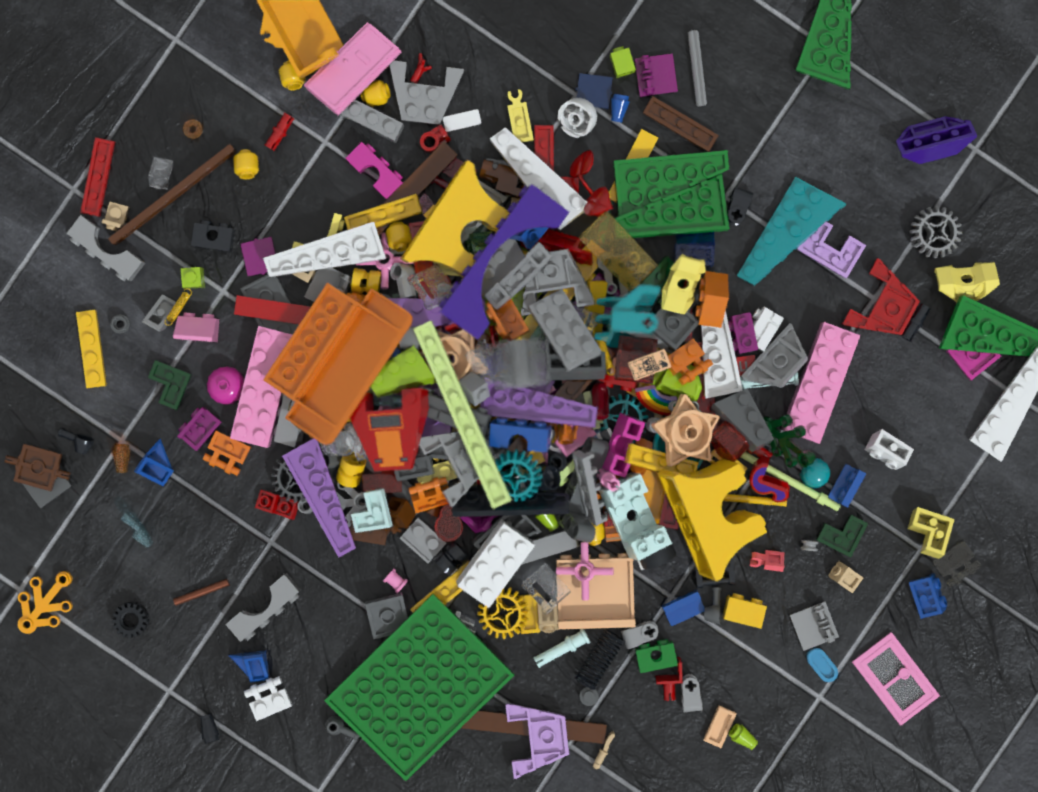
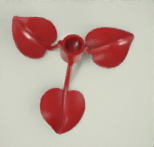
[548,149,612,229]

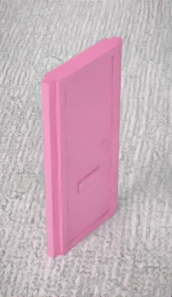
[304,22,401,116]

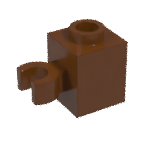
[383,497,416,534]

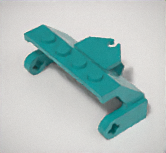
[594,285,660,350]

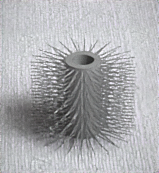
[489,337,552,390]

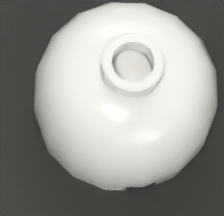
[558,98,597,138]

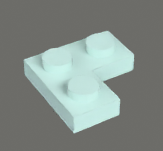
[351,488,393,533]

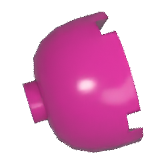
[207,366,245,405]

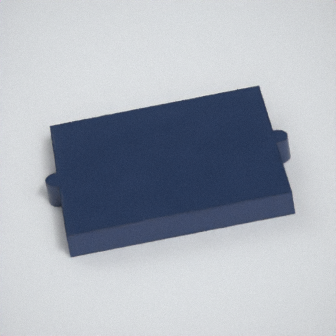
[575,73,613,109]

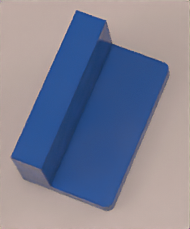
[661,590,705,626]

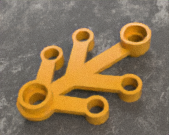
[18,571,73,634]

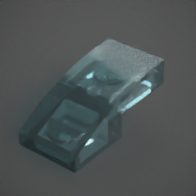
[121,512,153,548]

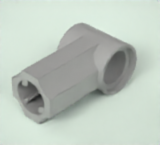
[390,263,417,299]

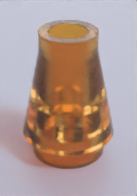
[112,444,131,473]

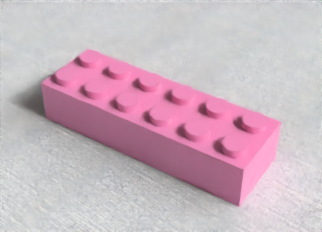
[781,322,861,444]
[230,326,293,448]

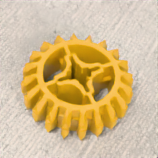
[477,587,529,639]

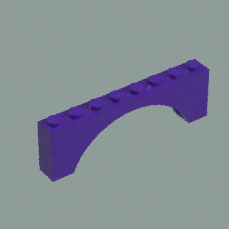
[438,184,569,340]

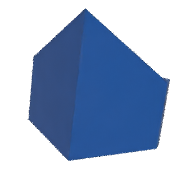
[134,438,174,486]
[228,650,269,682]

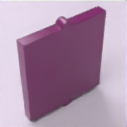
[241,237,275,277]

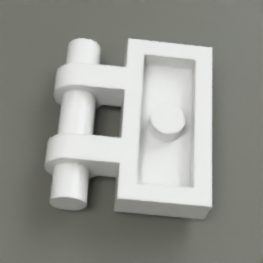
[244,676,292,721]

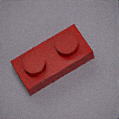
[597,374,639,392]

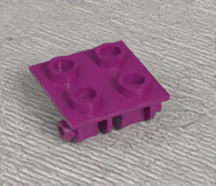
[635,53,678,97]

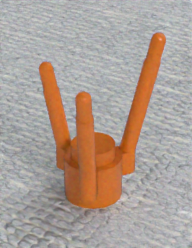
[553,423,578,445]

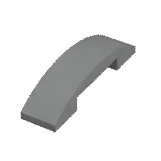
[484,242,553,310]

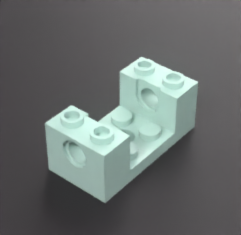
[598,472,672,561]

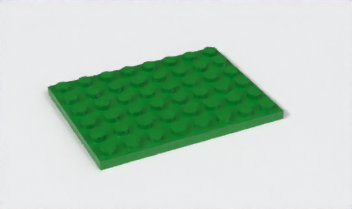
[324,593,515,781]

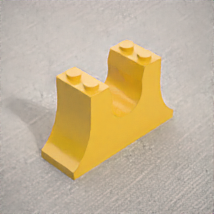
[400,160,509,278]
[657,459,767,581]

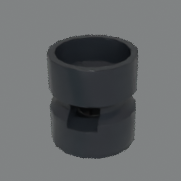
[524,465,561,492]
[434,540,470,577]

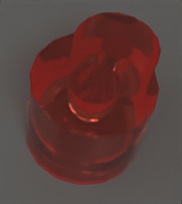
[711,421,749,462]
[434,504,464,542]

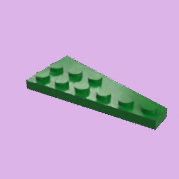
[795,0,852,90]
[613,150,729,217]
[613,174,730,239]
[938,295,1038,356]

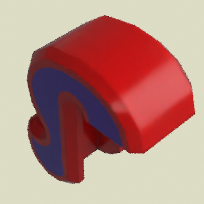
[749,457,790,503]

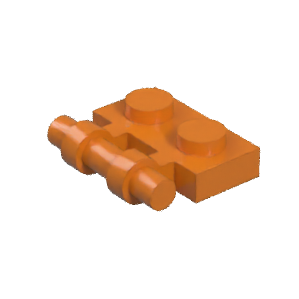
[668,338,713,385]
[203,430,251,476]
[408,477,448,513]

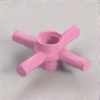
[356,232,414,289]
[556,542,614,600]

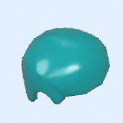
[800,458,830,489]

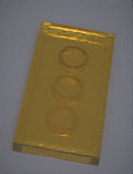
[578,211,658,293]

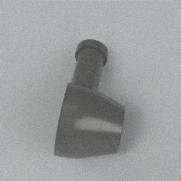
[704,587,722,624]
[325,715,359,741]

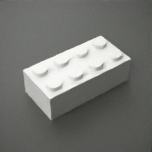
[456,519,535,608]

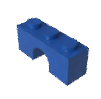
[489,417,551,453]

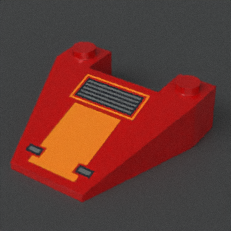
[350,388,429,471]

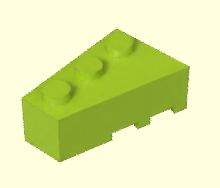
[370,345,437,398]

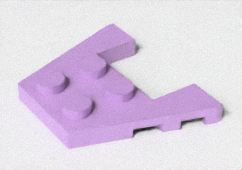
[506,703,569,779]

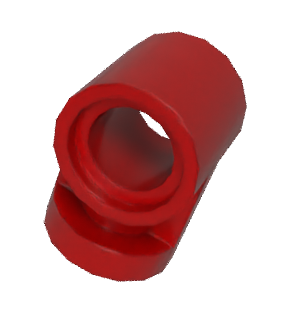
[420,124,451,153]

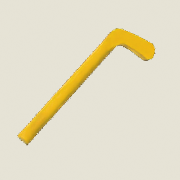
[723,494,787,507]

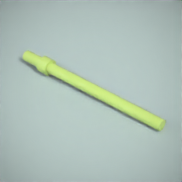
[737,449,841,511]

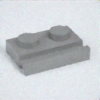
[400,517,447,563]

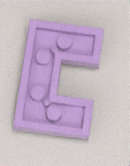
[796,222,866,279]

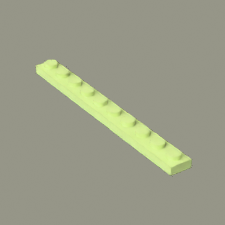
[414,321,512,509]

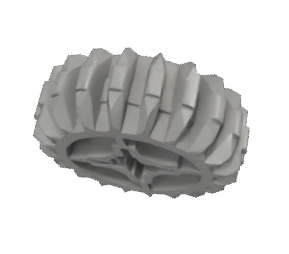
[909,206,962,258]

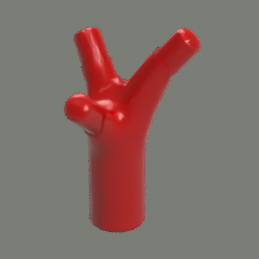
[410,53,432,84]

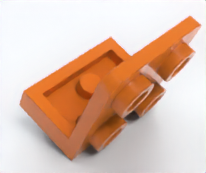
[485,298,530,342]

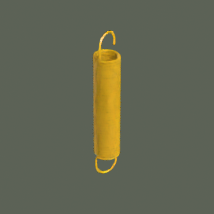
[164,289,192,325]
[593,328,615,375]

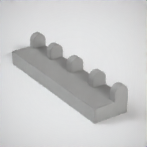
[572,450,607,526]

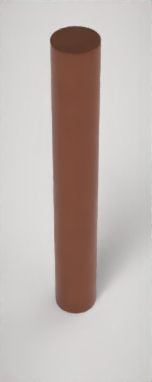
[173,579,230,606]

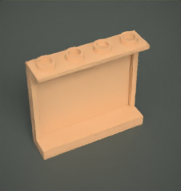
[556,553,636,629]

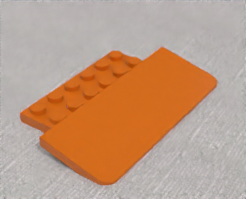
[263,283,413,445]

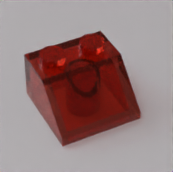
[615,336,658,384]

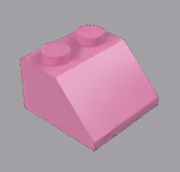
[173,313,219,342]

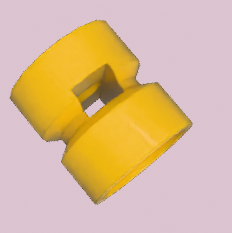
[351,268,381,294]
[336,451,367,488]

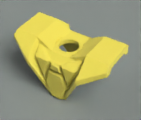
[661,254,706,314]
[934,262,1000,303]

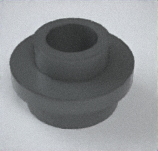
[110,314,130,334]

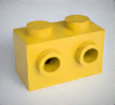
[722,593,767,629]

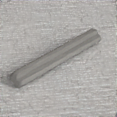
[688,30,707,107]

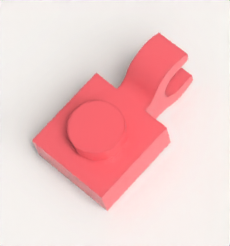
[750,550,784,572]

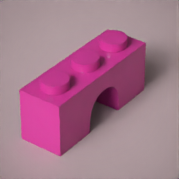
[346,142,403,200]
[602,413,645,478]

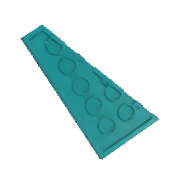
[737,177,846,286]

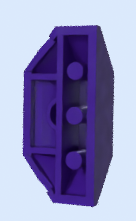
[896,116,977,164]

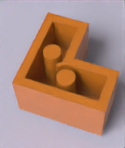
[695,271,729,328]

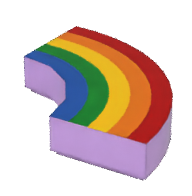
[635,385,678,416]

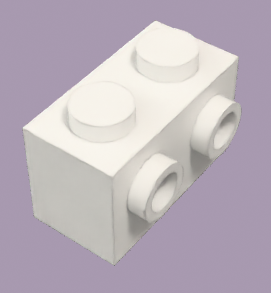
[865,429,914,470]

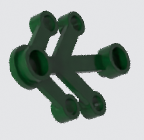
[763,414,815,468]

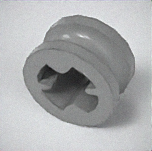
[800,540,818,551]

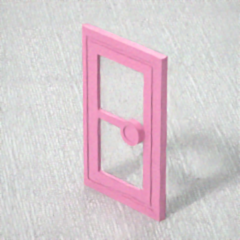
[852,632,940,726]

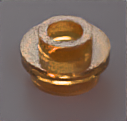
[183,119,203,139]

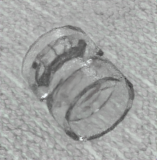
[321,431,356,456]

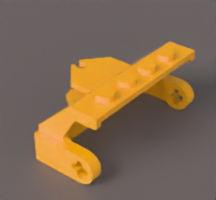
[257,0,344,77]

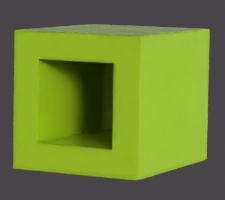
[610,46,636,78]
[181,267,205,289]

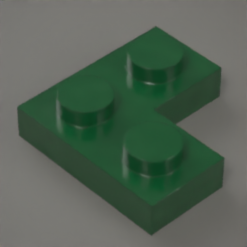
[148,360,192,410]
[816,515,868,557]

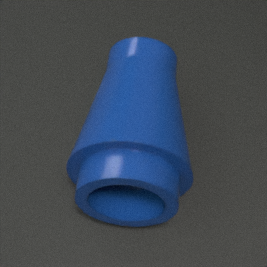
[611,94,630,123]

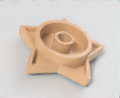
[424,330,489,380]
[651,394,720,466]

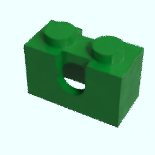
[635,639,678,673]

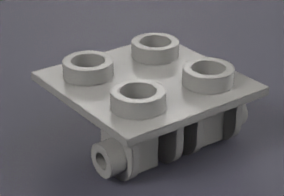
[304,268,352,302]
[790,602,839,651]

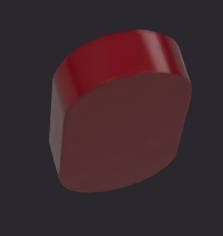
[592,383,609,421]

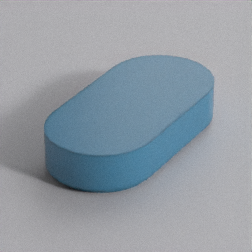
[806,647,838,682]

